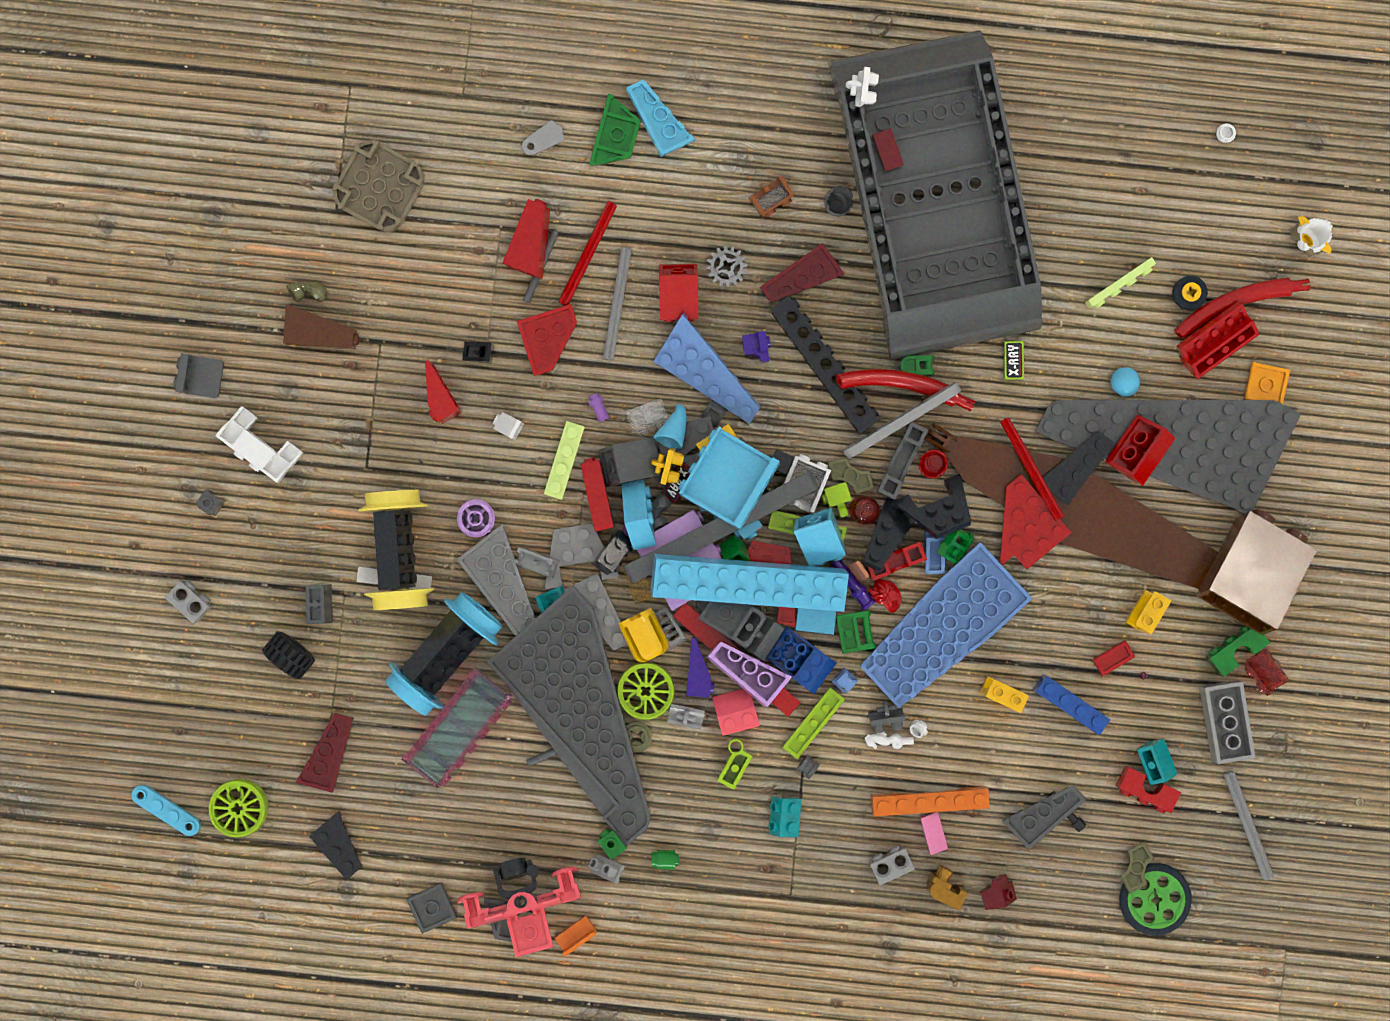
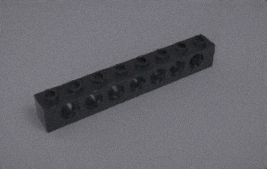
[770,296,879,434]

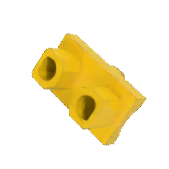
[651,447,685,485]

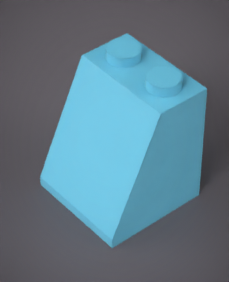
[794,508,846,567]

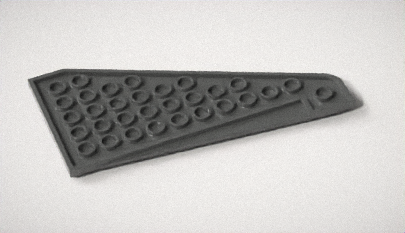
[1035,400,1301,514]
[487,585,650,847]

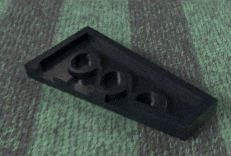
[1043,431,1114,505]
[862,497,915,571]

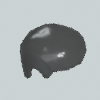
[824,186,853,217]

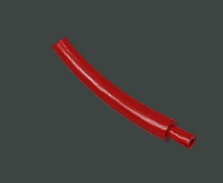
[1173,277,1310,340]
[836,369,975,412]

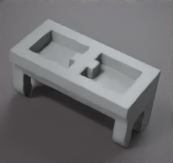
[514,547,559,578]

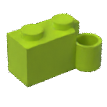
[717,738,753,790]

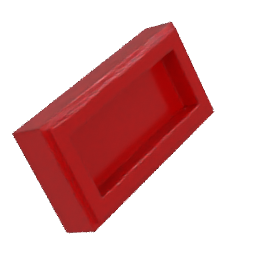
[1092,640,1135,677]

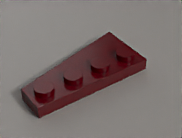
[760,243,844,303]
[295,713,354,793]

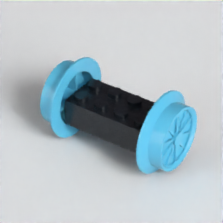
[385,592,503,716]

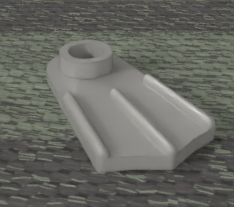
[522,120,564,155]

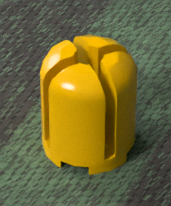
[618,608,669,662]

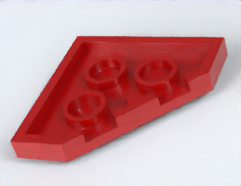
[517,304,577,377]

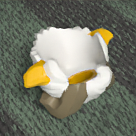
[1290,216,1333,257]

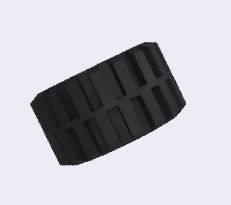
[262,631,315,679]

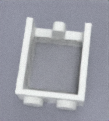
[784,454,831,514]

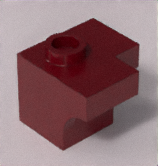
[980,874,1017,910]

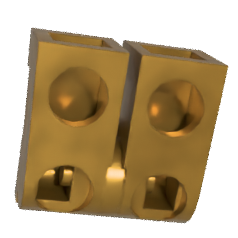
[927,864,968,911]

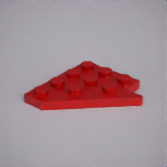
[1000,474,1072,569]

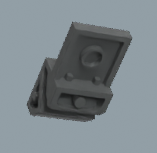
[699,601,784,662]

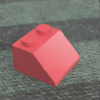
[712,688,760,736]

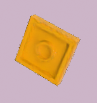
[1244,362,1290,404]

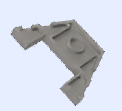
[545,523,619,589]

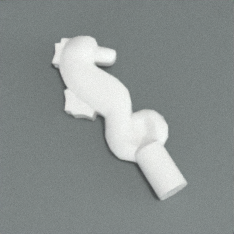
[864,732,914,749]

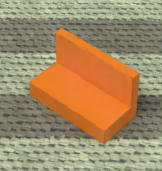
[554,915,597,957]

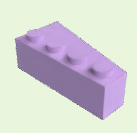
[706,642,792,707]

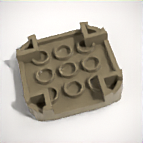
[332,139,425,232]

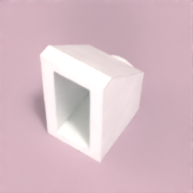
[493,412,524,440]

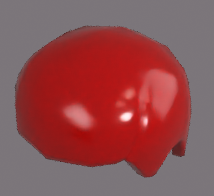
[918,449,948,479]

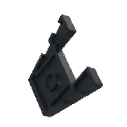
[893,474,971,539]

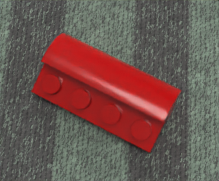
[1177,301,1260,379]

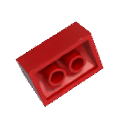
[1105,414,1176,486]

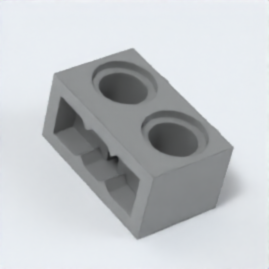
[165,580,213,624]
[869,845,915,885]

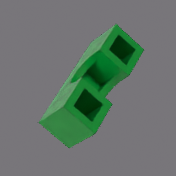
[1206,625,1270,677]

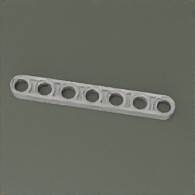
[843,382,961,459]

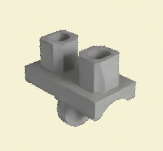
[667,704,705,730]
[588,854,625,884]

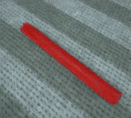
[559,201,617,306]
[1000,417,1064,521]

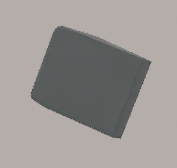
[700,400,728,427]

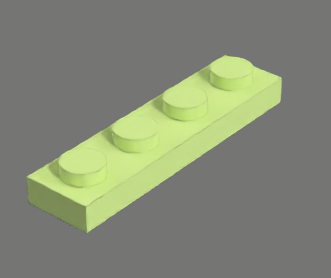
[1085,257,1156,309]
[544,421,585,500]

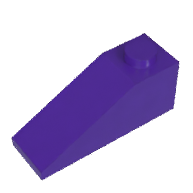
[686,637,715,698]

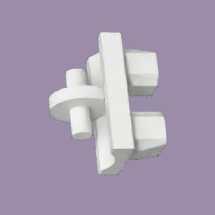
[845,67,879,107]

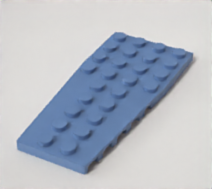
[860,542,1032,708]

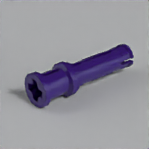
[830,559,876,611]

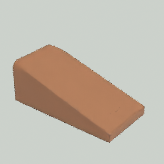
[847,559,869,582]

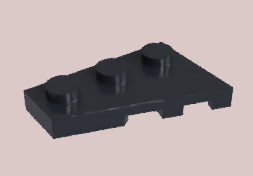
[309,811,362,880]

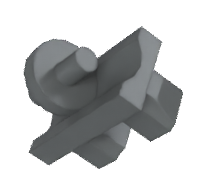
[868,701,906,733]

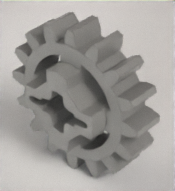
[706,246,748,288]

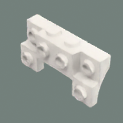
[216,406,303,483]

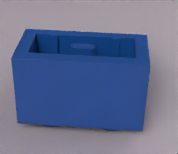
[766,627,837,694]

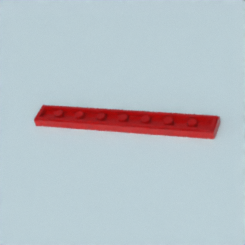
[673,603,801,717]

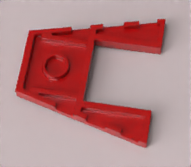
[748,540,796,626]

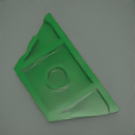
[589,93,641,166]

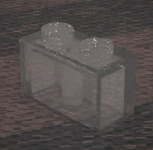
[625,398,669,436]

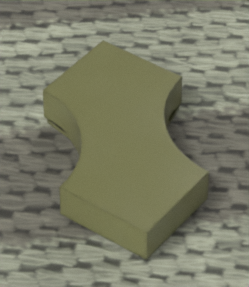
[827,457,875,494]
[1120,841,1154,894]

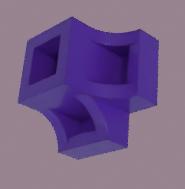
[742,331,771,363]

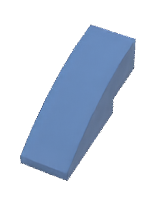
[924,530,946,574]

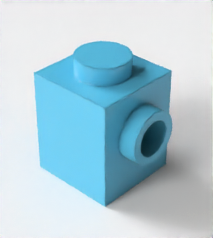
[733,520,762,540]

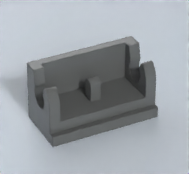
[305,584,333,624]

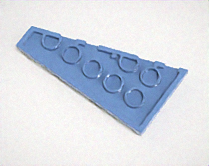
[653,313,761,424]

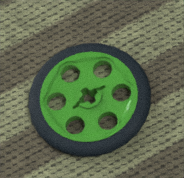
[1119,863,1192,936]

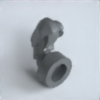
[651,494,672,532]

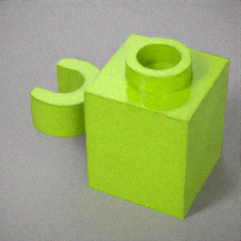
[821,482,852,518]

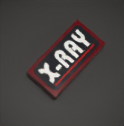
[661,462,690,503]

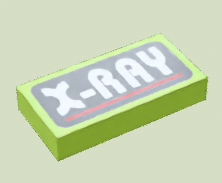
[1003,341,1024,380]

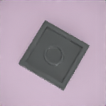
[406,882,458,934]

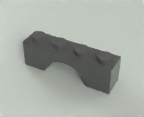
[876,422,928,500]

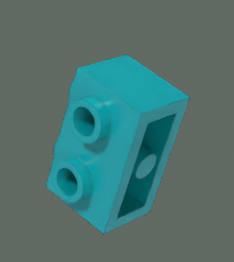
[1137,738,1178,785]

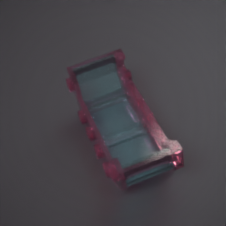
[401,667,512,788]

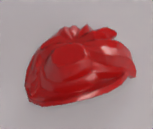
[868,579,902,613]

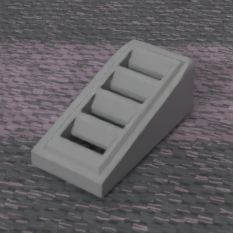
[655,606,687,650]

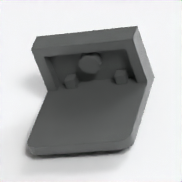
[173,353,224,398]

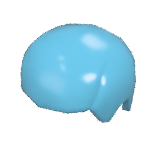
[1110,367,1141,397]

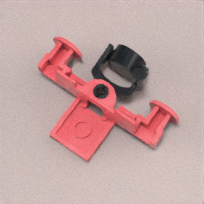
[457,858,581,957]

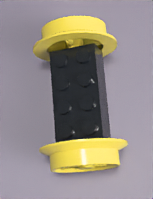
[358,490,434,610]

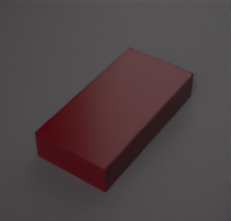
[872,128,904,172]

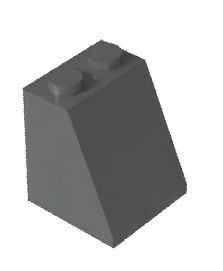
[598,437,662,487]

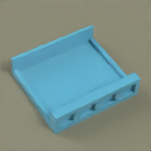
[678,426,780,530]

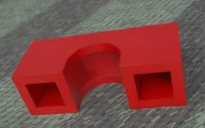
[865,542,927,581]
[1115,765,1181,814]

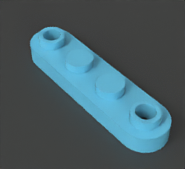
[132,785,201,836]

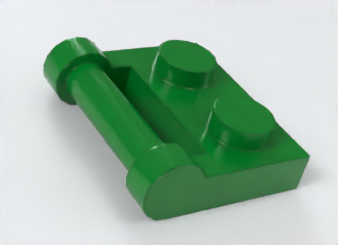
[936,529,974,564]
[836,610,876,654]

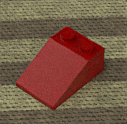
[425,360,462,424]

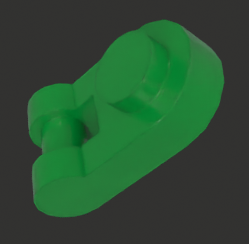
[900,355,934,375]

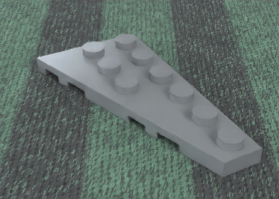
[457,524,536,636]

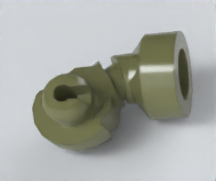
[286,281,327,302]

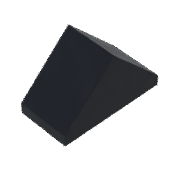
[462,342,494,364]

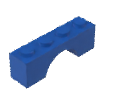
[1033,674,1111,735]

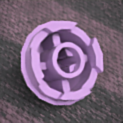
[457,499,495,538]

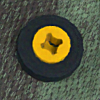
[1172,276,1208,310]

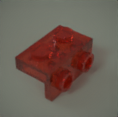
[1245,648,1289,696]

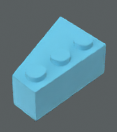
[621,479,656,550]

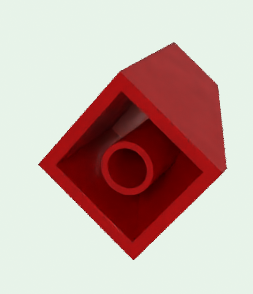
[659,264,698,322]

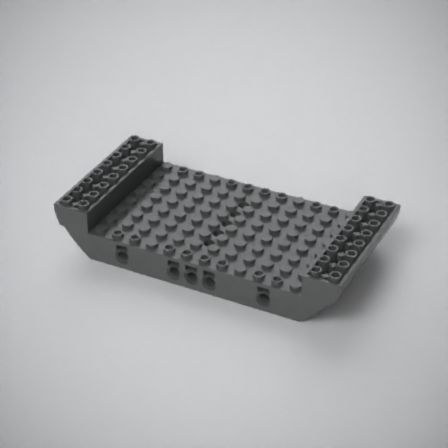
[828,30,1043,361]

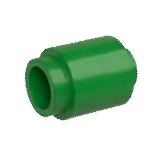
[652,850,679,870]

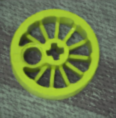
[617,662,675,720]
[209,779,269,838]

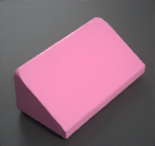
[919,812,948,855]

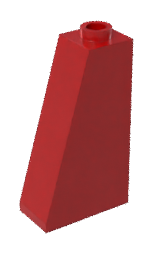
[502,199,550,280]
[580,457,615,532]

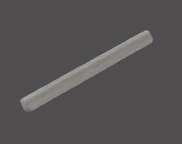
[603,247,631,360]
[1224,771,1274,881]

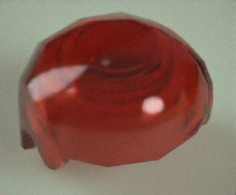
[848,495,880,525]

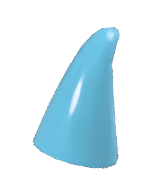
[653,404,687,450]

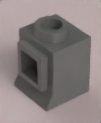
[196,490,226,517]

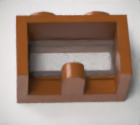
[748,176,794,218]

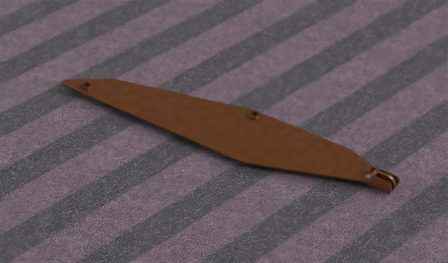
[924,422,1218,589]

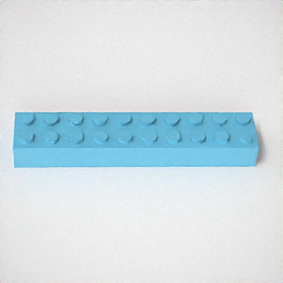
[650,554,849,612]

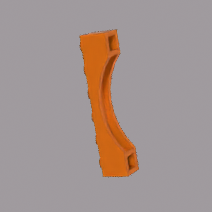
[871,786,990,817]

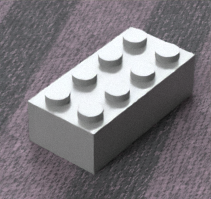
[1199,680,1256,764]

